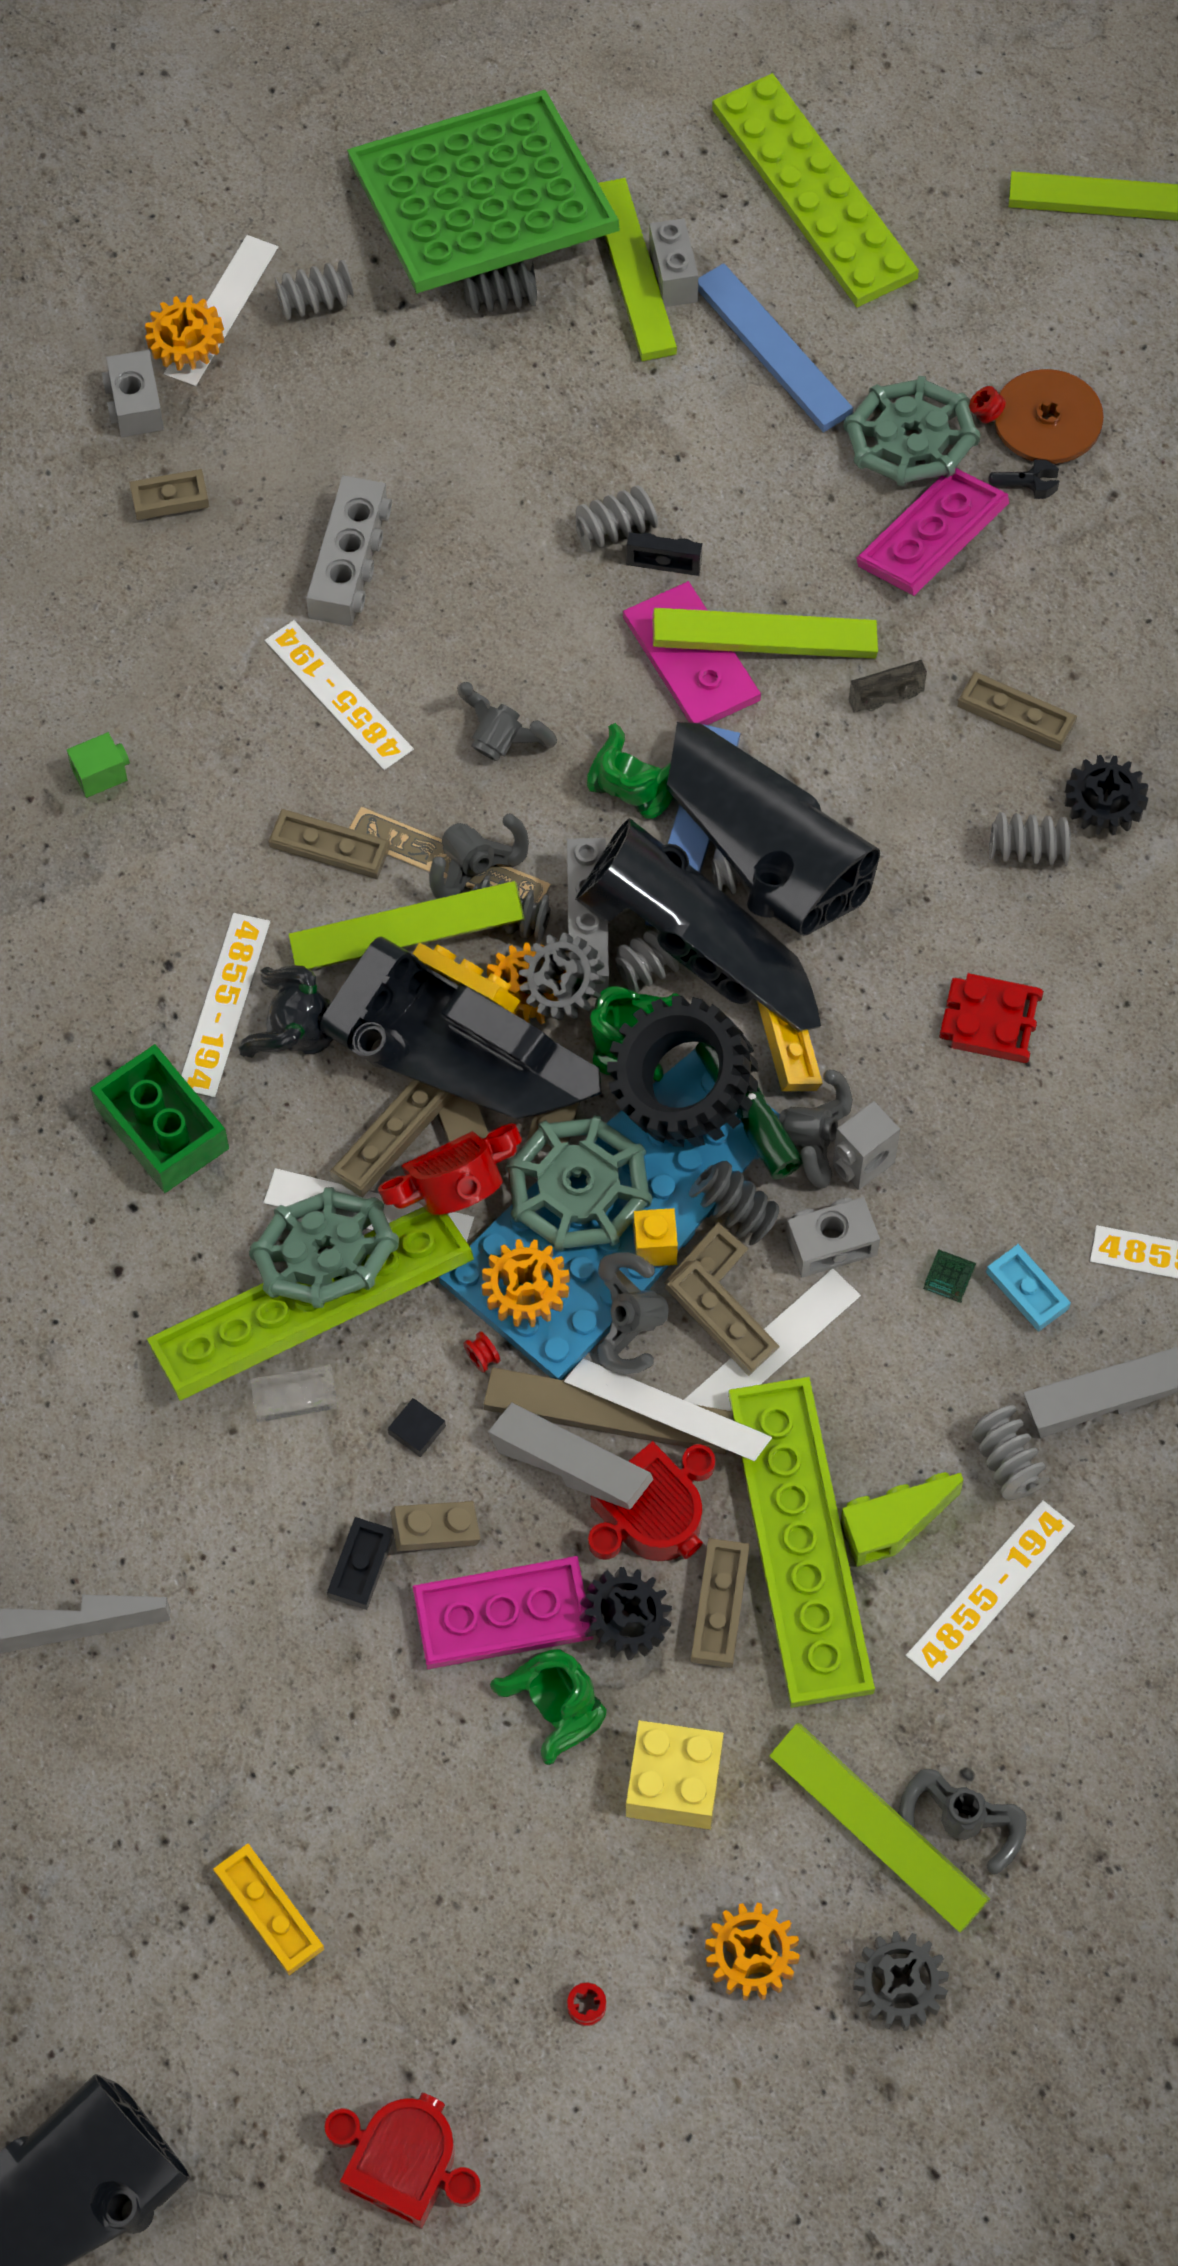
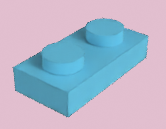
[986,1244,1071,1332]

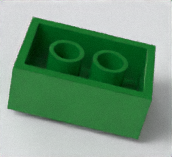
[90,1044,229,1194]

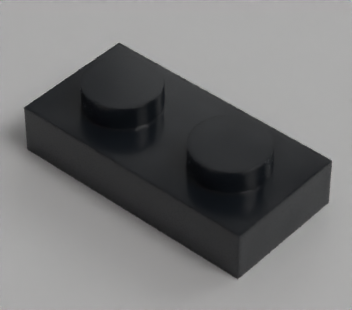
[626,532,703,576]
[327,1517,394,1610]

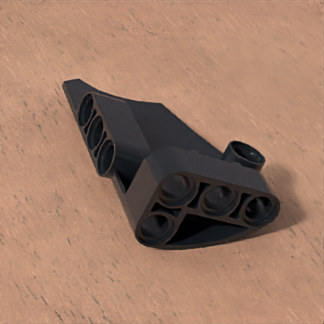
[666,722,880,936]
[575,818,821,1032]
[320,936,602,1119]
[0,2074,190,2266]

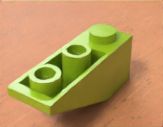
[840,1472,964,1567]

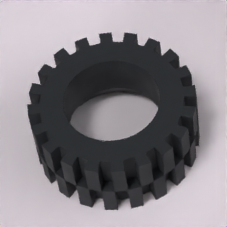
[607,996,759,1147]

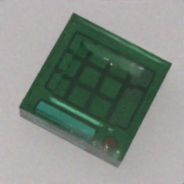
[923,1249,976,1303]

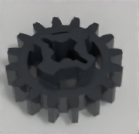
[1064,755,1149,836]
[579,1567,672,1660]

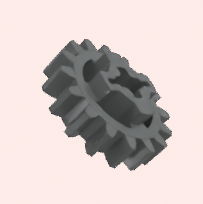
[519,933,606,1021]
[853,1931,949,2031]

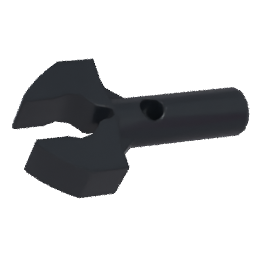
[988,460,1060,499]

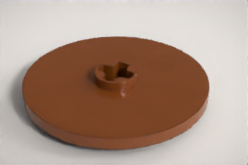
[994,369,1104,464]

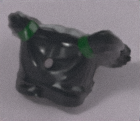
[238,965,333,1058]

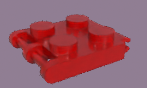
[939,973,1044,1063]

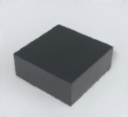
[388,1398,446,1457]

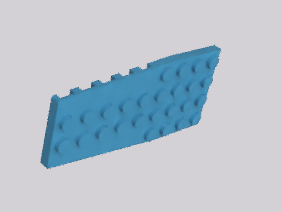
[439,1049,780,1380]

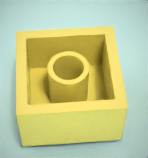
[626,1720,724,1830]

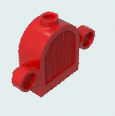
[378,1124,522,1215]
[588,1441,715,1561]
[324,2093,481,2229]

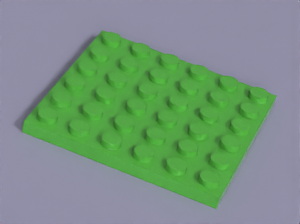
[347,90,620,294]

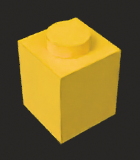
[633,1208,678,1266]

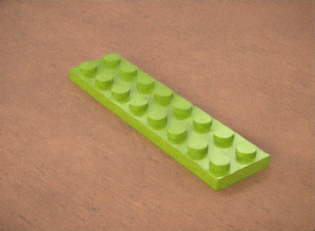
[712,73,919,308]
[147,1207,474,1401]
[728,1377,875,1708]

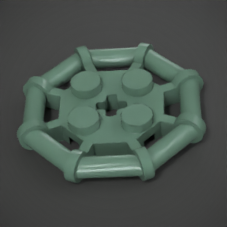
[843,376,981,486]
[505,1115,653,1252]
[249,1187,399,1308]

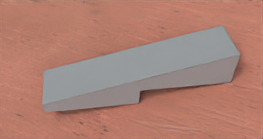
[1023,1347,1178,1438]
[488,1402,653,1510]
[0,1595,171,1653]

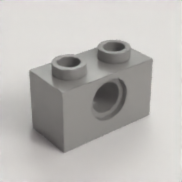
[649,218,699,307]
[102,350,164,437]
[833,1101,900,1190]
[786,1197,880,1278]

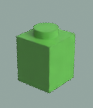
[66,732,130,798]

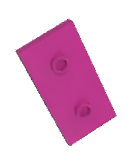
[856,468,1009,596]
[623,581,761,725]
[413,1556,593,1670]

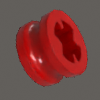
[969,386,1006,423]
[463,1331,501,1373]
[567,1982,606,2026]

